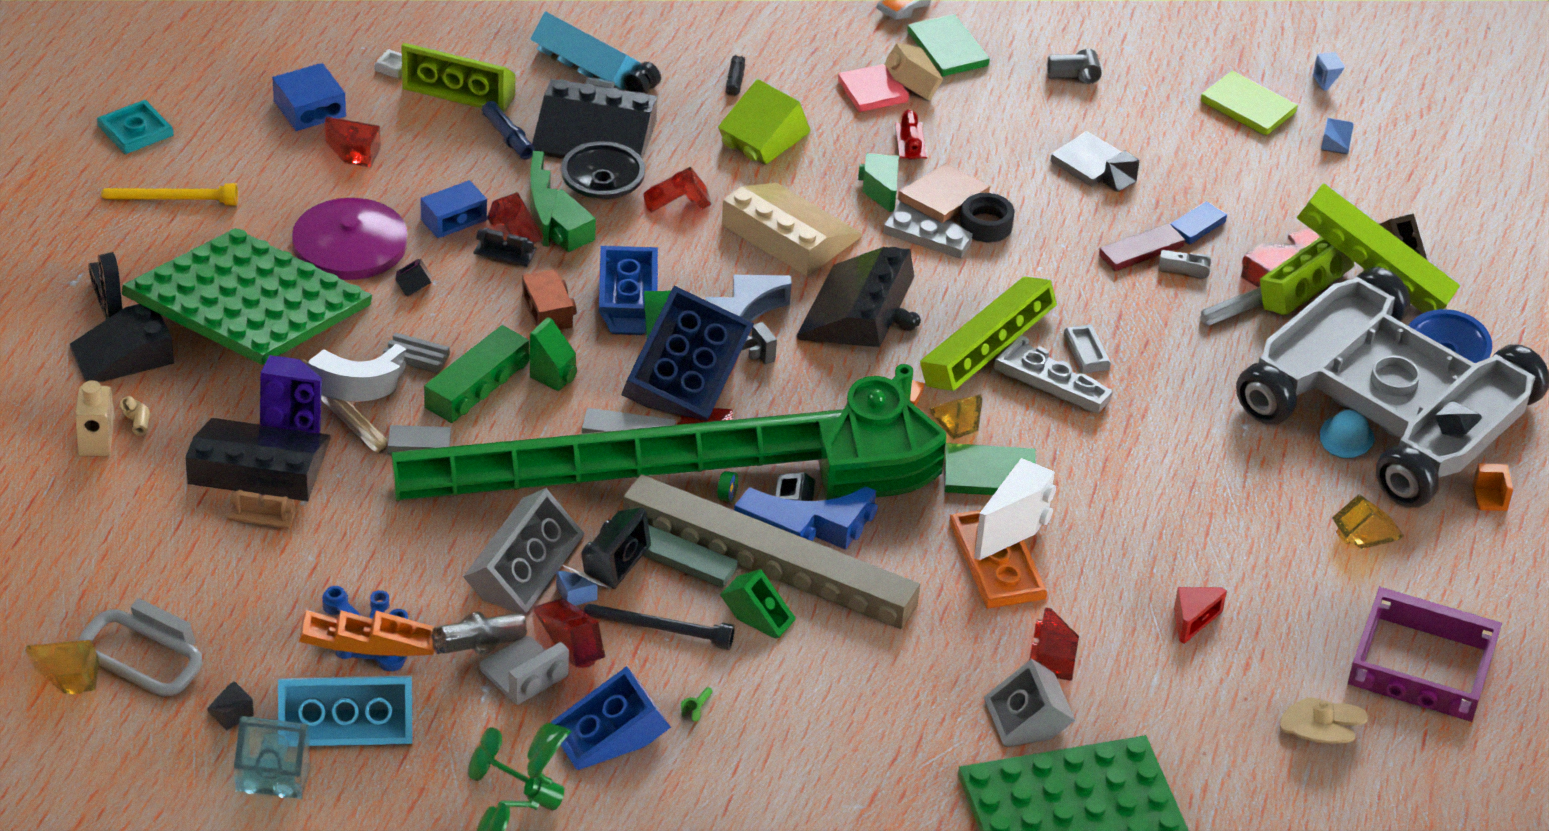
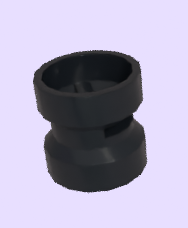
[624,62,661,94]

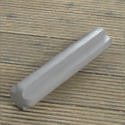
[1200,287,1263,326]

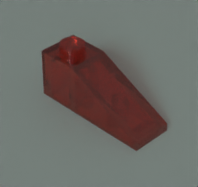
[533,598,606,668]

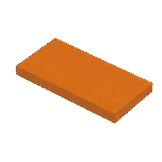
[949,510,1047,609]

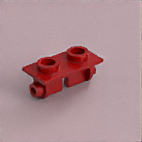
[895,109,927,159]

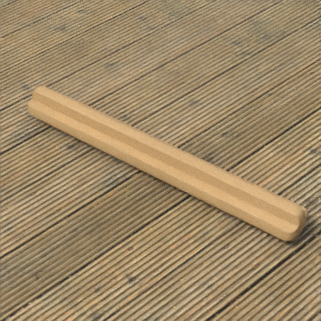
[300,359,387,453]

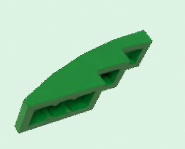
[530,151,558,247]

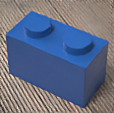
[420,180,487,239]

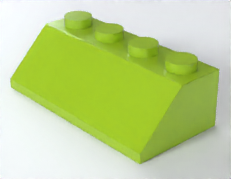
[401,43,515,112]

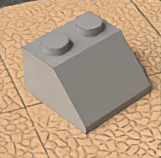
[984,659,1075,747]

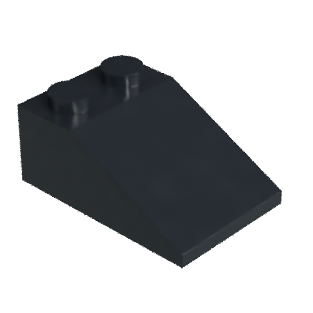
[70,304,174,383]

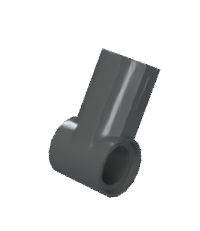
[1047,49,1102,84]

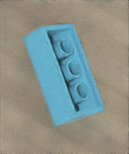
[530,11,641,90]
[278,676,413,747]

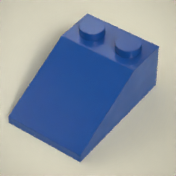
[550,666,671,770]

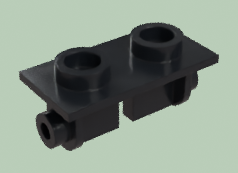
[473,227,537,267]

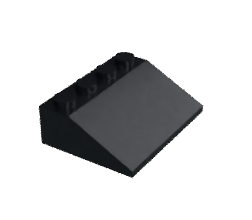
[532,79,657,159]
[797,247,915,347]
[185,418,331,501]

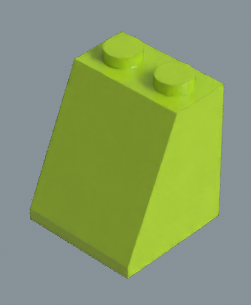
[718,78,811,164]

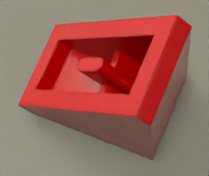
[1174,587,1227,644]

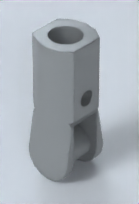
[1158,250,1211,278]

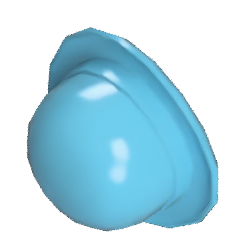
[1320,410,1375,458]

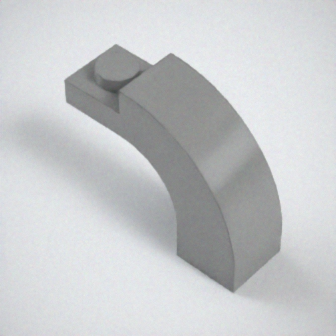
[307,344,406,401]

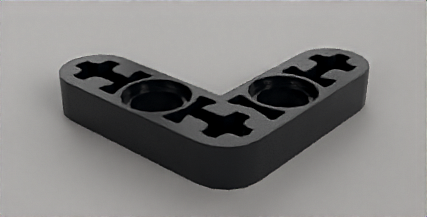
[88,252,123,319]

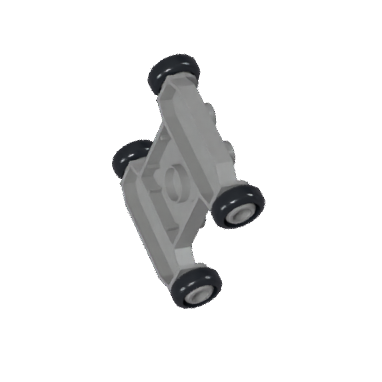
[1236,267,1549,508]

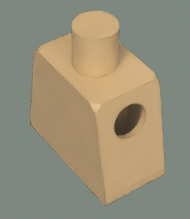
[76,380,115,456]

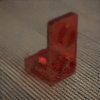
[643,166,712,213]
[487,192,543,244]

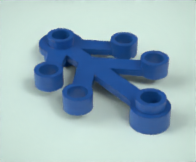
[322,586,408,672]

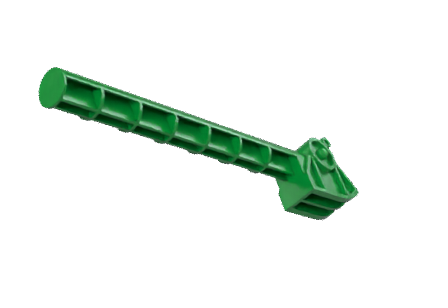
[391,364,947,502]

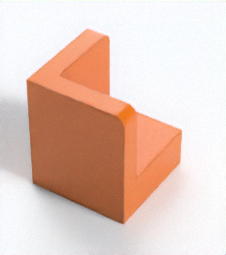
[1472,463,1513,511]

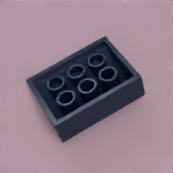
[621,285,754,421]

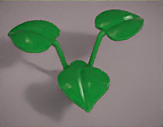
[468,723,572,831]

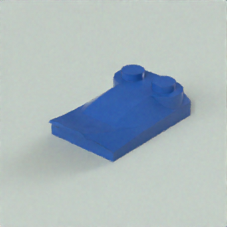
[599,246,658,335]

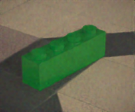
[424,325,530,423]

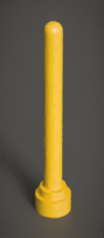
[101,183,238,206]

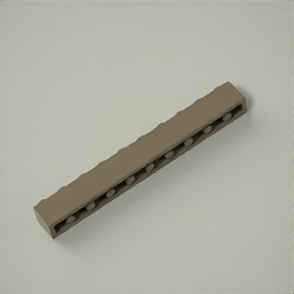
[623,474,920,629]

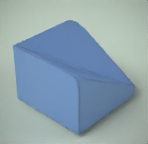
[1313,52,1345,91]
[1321,117,1354,154]
[556,571,597,608]

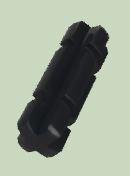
[726,55,746,96]

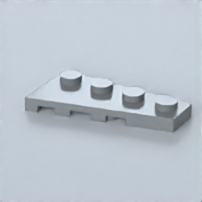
[994,335,1113,414]

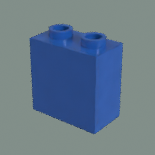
[272,63,346,131]

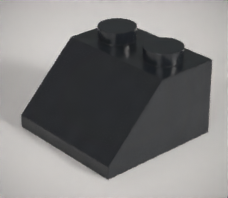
[581,507,651,589]

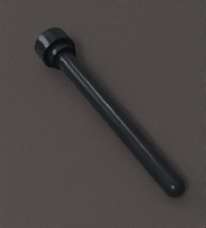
[584,604,735,650]

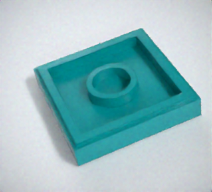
[97,99,174,154]

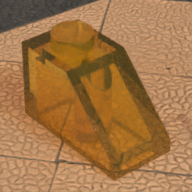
[1332,494,1404,549]
[26,640,99,694]

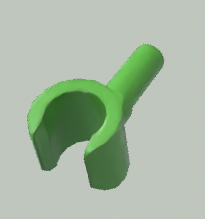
[681,687,713,721]

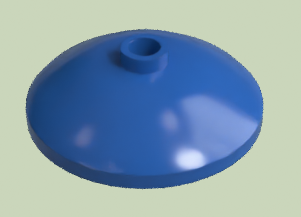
[1408,309,1492,363]

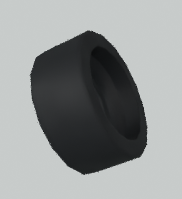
[960,192,1015,243]

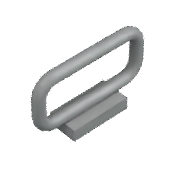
[77,598,202,697]

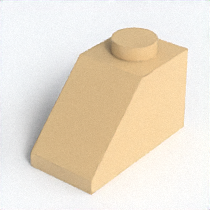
[884,42,943,100]

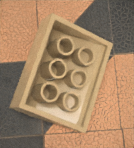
[722,183,862,276]

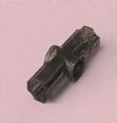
[431,612,528,655]

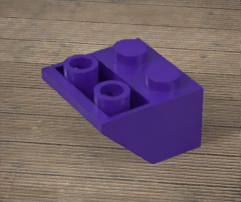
[260,355,322,433]

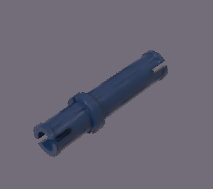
[482,101,535,160]

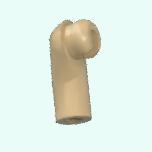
[119,396,150,436]

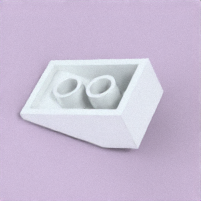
[974,458,1056,560]

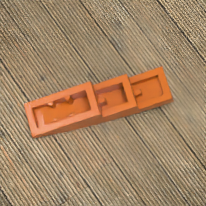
[299,610,438,656]

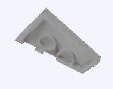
[883,201,973,259]

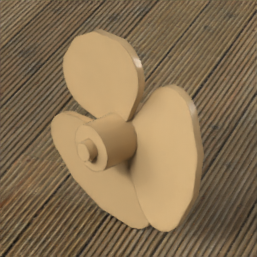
[1280,698,1368,744]

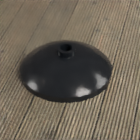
[561,141,645,200]

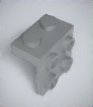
[480,636,569,705]

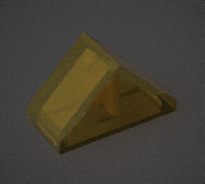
[929,394,982,440]

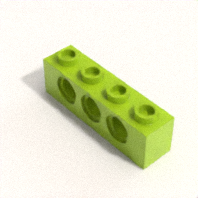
[1260,237,1355,315]

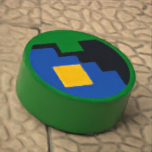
[717,471,738,503]

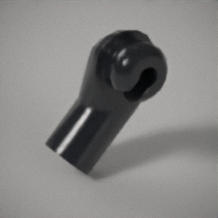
[893,307,921,331]

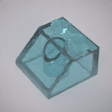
[234,716,310,799]

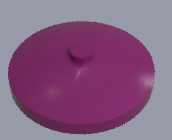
[292,198,407,280]

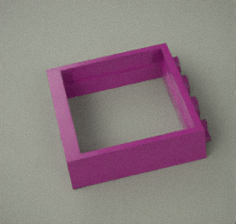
[1347,586,1502,722]

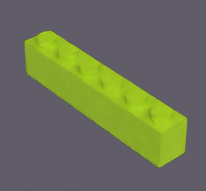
[1296,183,1461,313]
[919,276,1057,391]

